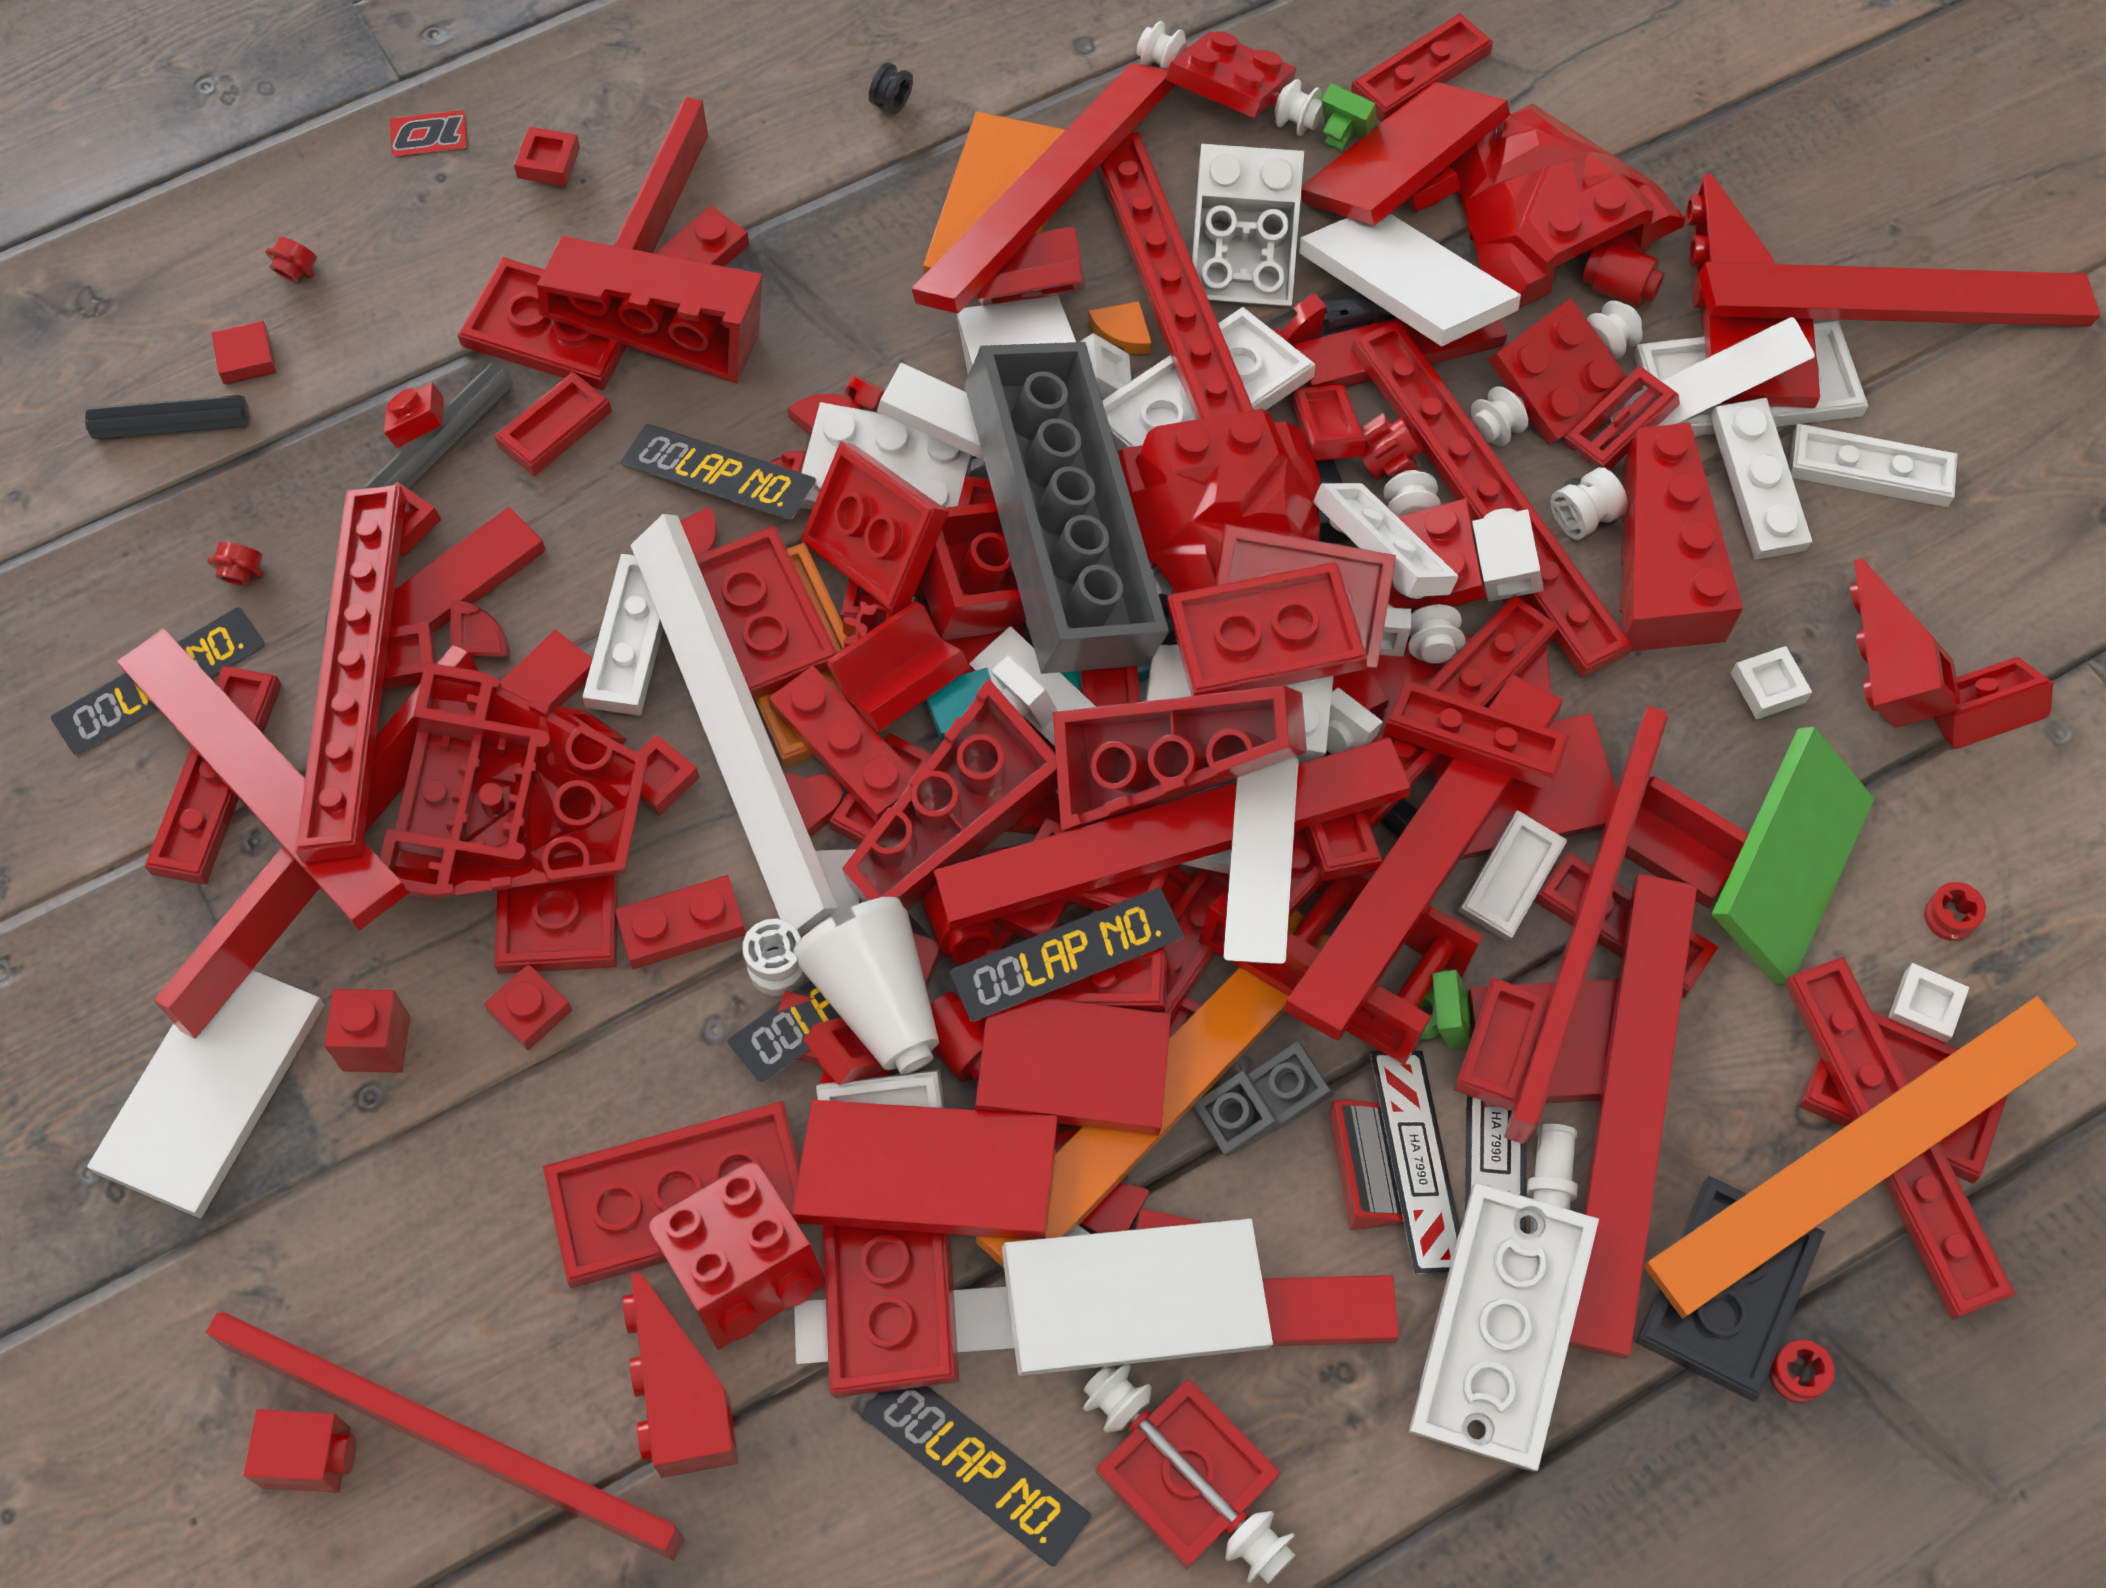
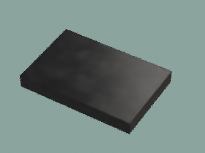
[1635,1176,1825,1402]

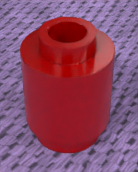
[1582,242,1665,308]
[922,883,997,965]
[930,992,985,1082]

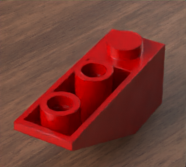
[1686,174,1774,329]
[1850,558,1961,728]
[623,1272,739,1478]

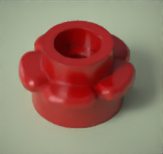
[265,236,317,283]
[207,542,264,586]

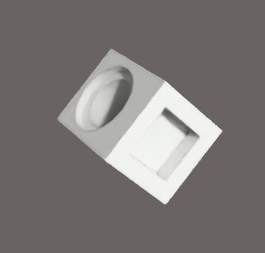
[1472,508,1544,602]

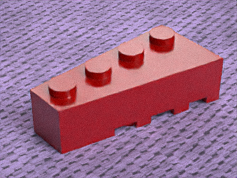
[537,236,763,384]
[1620,423,1743,652]
[842,678,1058,911]
[1053,686,1307,831]

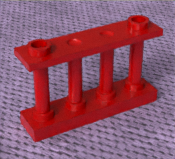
[1198,872,1483,1065]

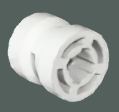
[1550,467,1628,540]
[743,919,806,996]

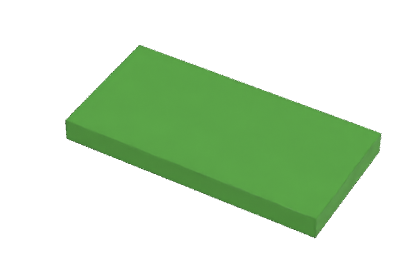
[1711,727,1875,985]

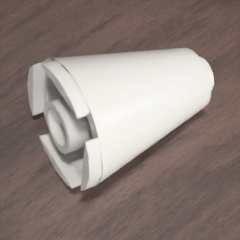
[794,897,939,1074]

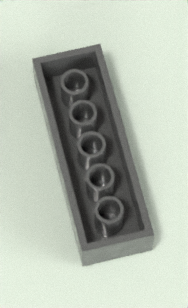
[964,342,1169,674]

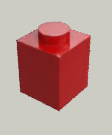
[324,989,410,1073]
[243,1409,356,1493]

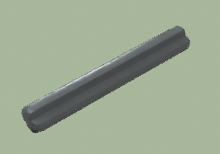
[362,362,513,489]

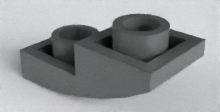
[1194,1041,1334,1156]

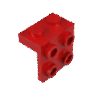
[649,1162,825,1350]

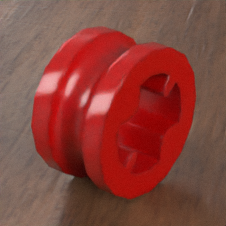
[1924,882,1986,941]
[1769,1339,1835,1404]

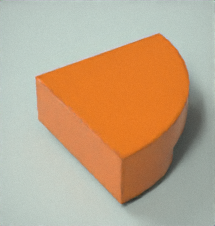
[1088,301,1152,355]

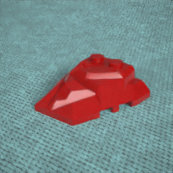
[1449,104,1685,308]
[1117,409,1320,595]
[380,662,648,899]

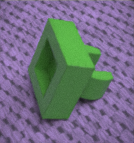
[1321,83,1377,152]
[1418,970,1472,1049]

